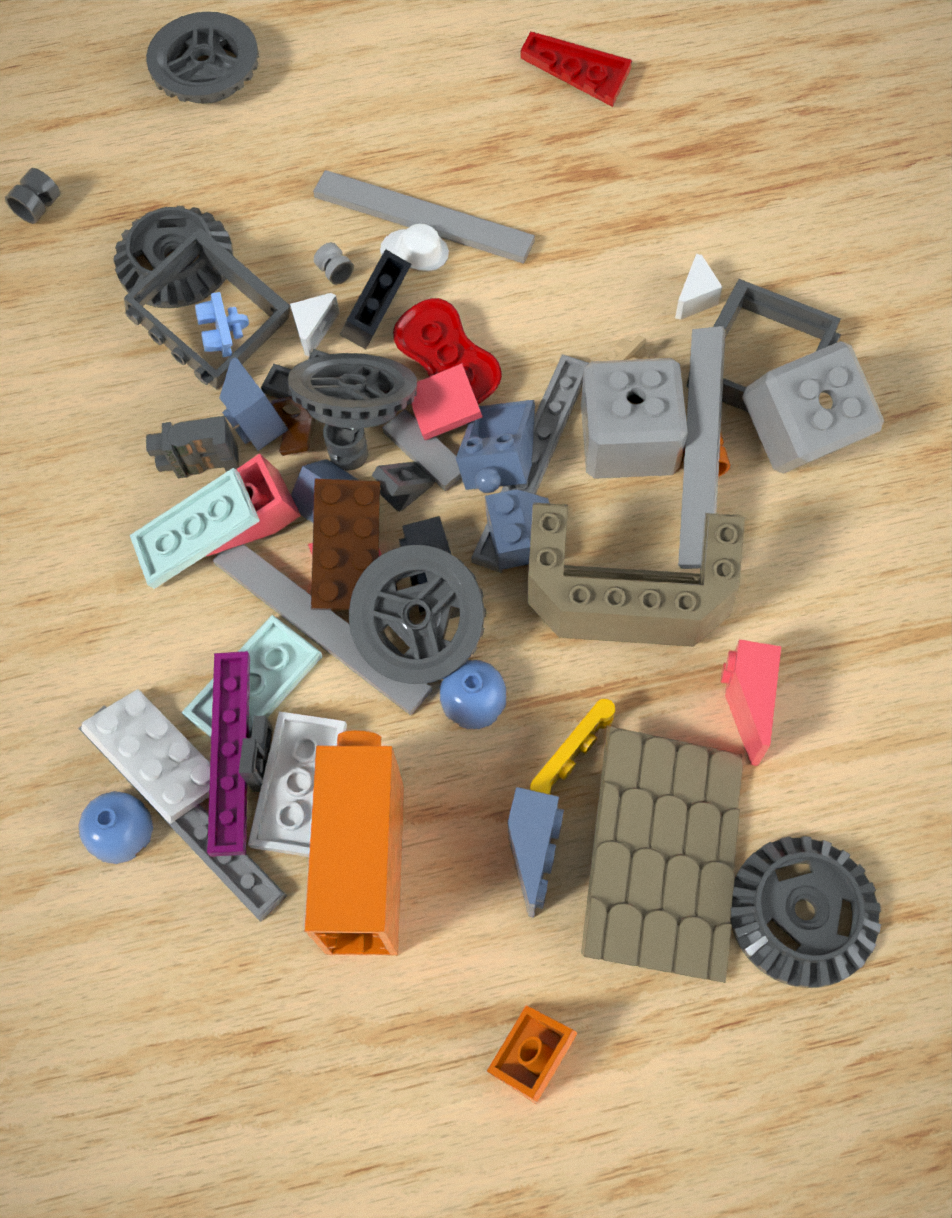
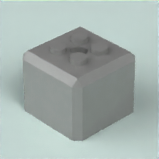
[742,341,884,474]
[581,358,688,479]

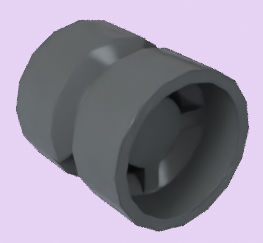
[5,168,60,224]
[323,424,369,471]

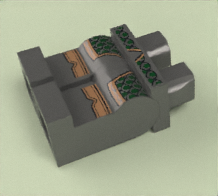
[146,416,239,478]

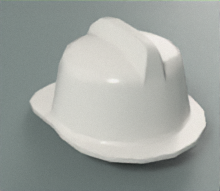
[380,223,449,271]

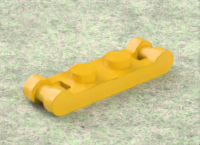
[530,699,615,795]

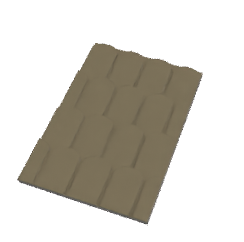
[581,726,743,983]

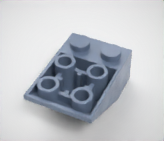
[508,787,564,918]

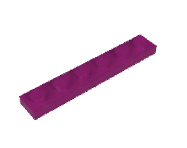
[207,651,250,857]

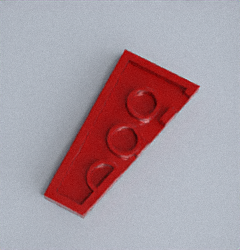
[521,31,632,107]

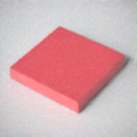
[411,364,483,440]

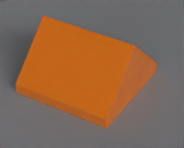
[487,1005,577,1105]

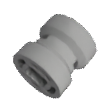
[313,242,354,285]

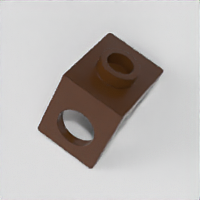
[271,396,316,456]

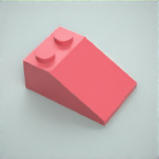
[206,453,301,556]
[721,639,781,766]

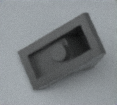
[372,462,435,512]

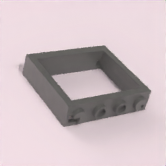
[124,227,290,390]
[686,279,841,413]

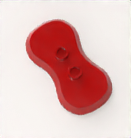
[393,298,502,405]

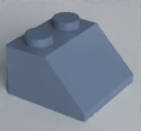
[219,357,288,451]
[485,489,550,570]

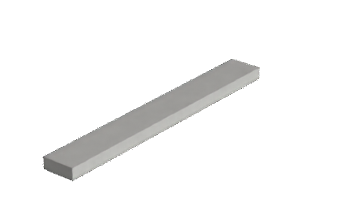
[313,170,535,263]
[678,326,726,569]
[471,354,589,573]
[213,544,432,716]
[78,705,287,922]

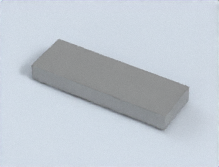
[382,409,462,491]

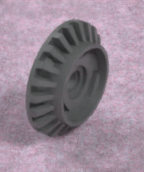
[146,12,259,104]
[114,206,233,308]
[288,353,417,428]
[349,545,486,684]
[730,836,881,988]

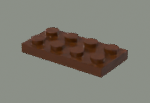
[311,478,380,611]

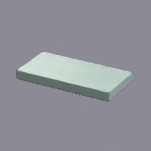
[130,468,260,589]
[182,615,323,738]

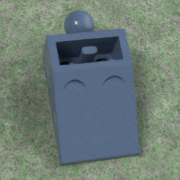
[456,400,535,493]

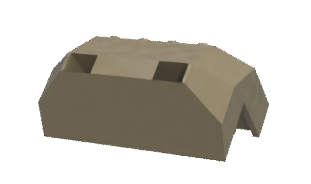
[528,502,745,647]

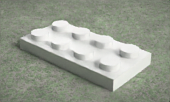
[81,689,210,824]
[248,711,347,857]

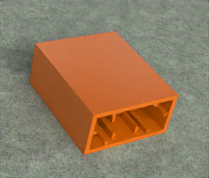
[305,730,404,956]

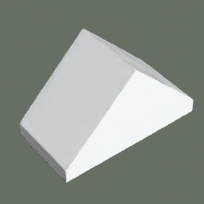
[675,254,722,320]
[290,293,340,357]

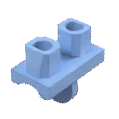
[195,292,249,357]

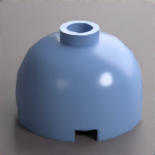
[440,660,506,729]
[78,791,153,864]

